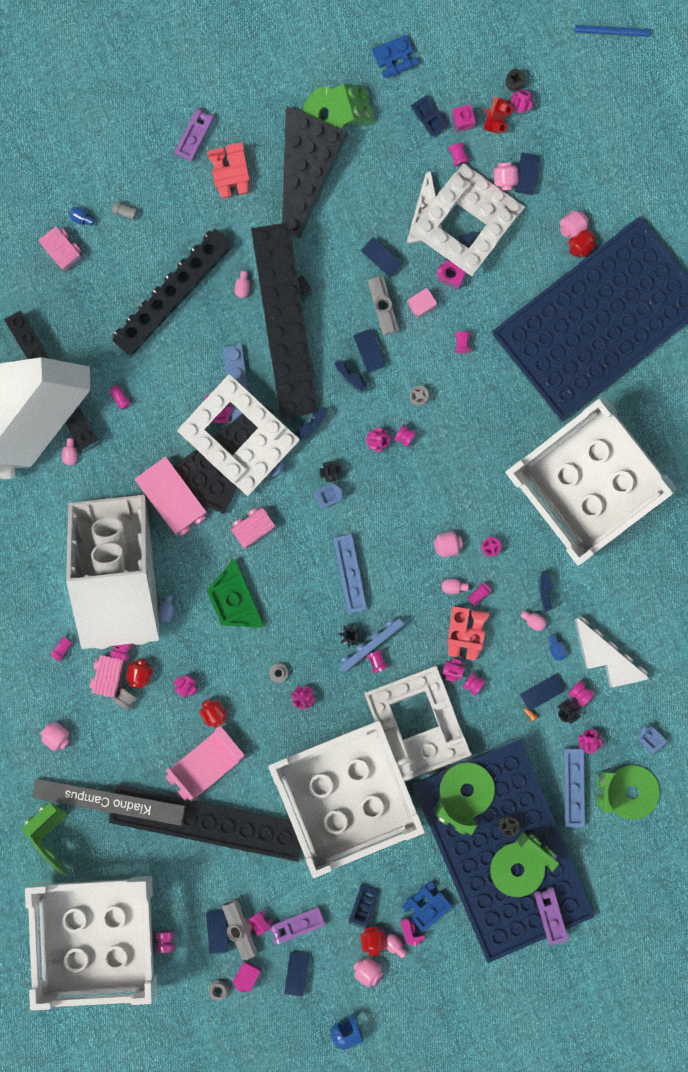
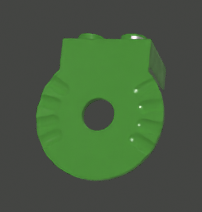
[302,83,375,130]
[434,762,495,835]
[596,765,660,820]
[21,802,69,876]
[490,832,559,897]

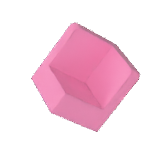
[407,288,437,319]

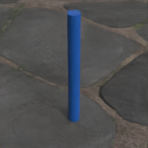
[575,25,651,37]

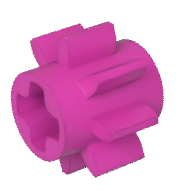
[510,89,535,113]
[366,428,390,452]
[442,658,465,682]
[173,674,198,698]
[291,685,316,710]
[579,729,602,753]

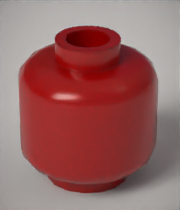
[568,229,596,258]
[126,658,153,688]
[199,698,228,728]
[360,927,387,957]

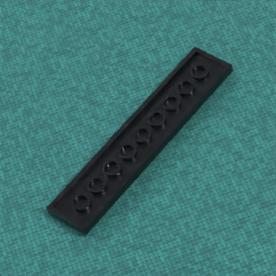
[251,222,318,419]
[108,784,304,862]

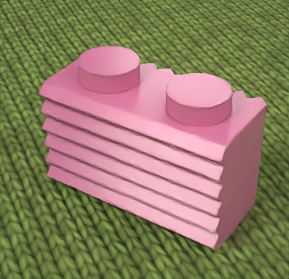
[38,226,81,272]
[231,507,276,549]
[90,655,125,698]

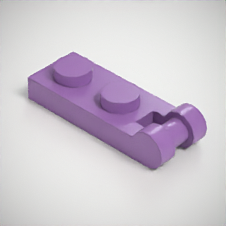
[174,107,215,163]
[534,887,568,946]
[269,907,325,945]

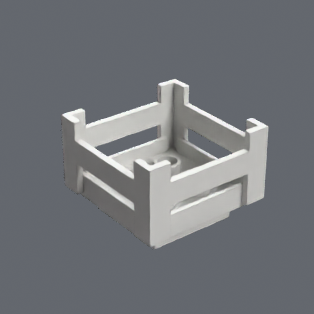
[505,397,677,566]
[268,720,425,878]
[25,876,158,1011]

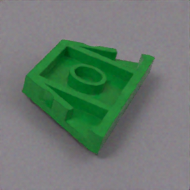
[206,559,264,628]

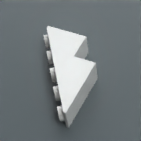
[574,616,648,687]

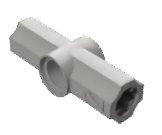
[368,276,399,336]
[221,899,258,961]

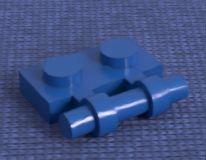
[371,35,419,79]
[401,881,452,932]

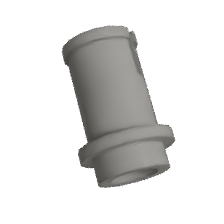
[112,201,137,220]

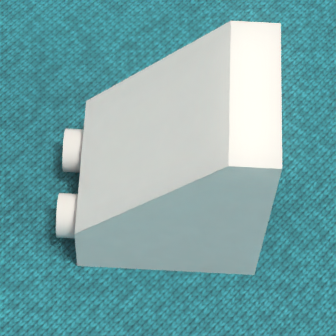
[0,357,90,479]
[66,495,159,649]

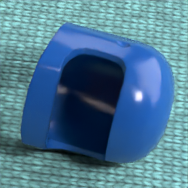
[330,1013,364,1050]

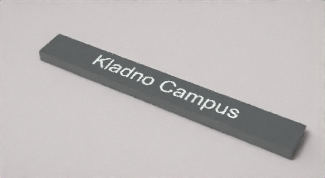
[32,779,186,826]

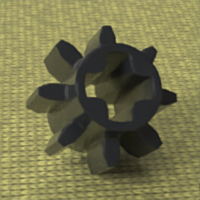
[319,461,343,483]
[339,624,362,648]
[557,699,581,724]

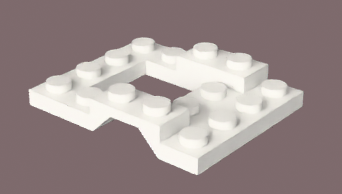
[410,163,525,276]
[177,374,300,496]
[364,666,471,782]

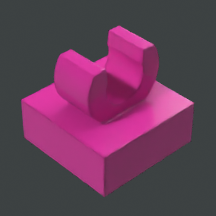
[248,911,273,936]

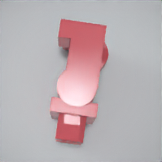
[207,142,250,199]
[447,606,489,660]

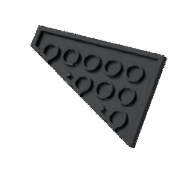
[282,106,348,238]
[174,406,274,514]

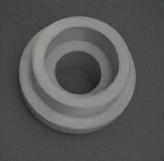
[269,664,288,683]
[209,981,228,1001]

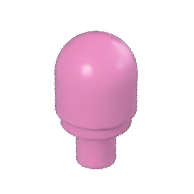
[235,271,251,298]
[62,439,78,465]
[441,579,469,594]
[520,610,546,631]
[385,934,407,959]

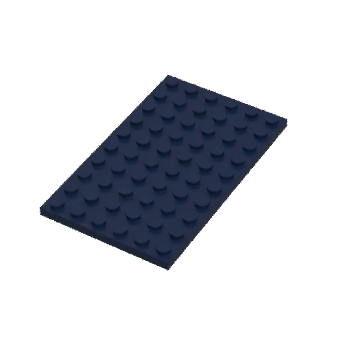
[490,216,688,422]
[412,738,595,963]

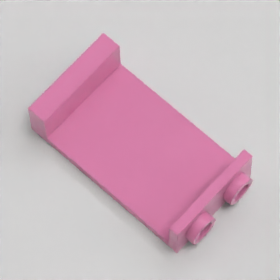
[135,456,207,536]
[166,726,245,802]

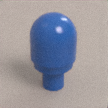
[69,207,95,226]
[548,634,567,661]

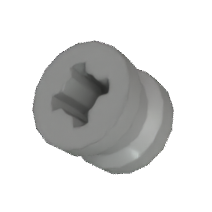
[410,386,429,406]
[114,688,138,711]

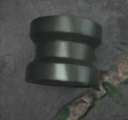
[505,69,525,92]
[498,815,520,837]

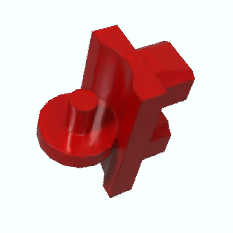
[483,96,514,134]

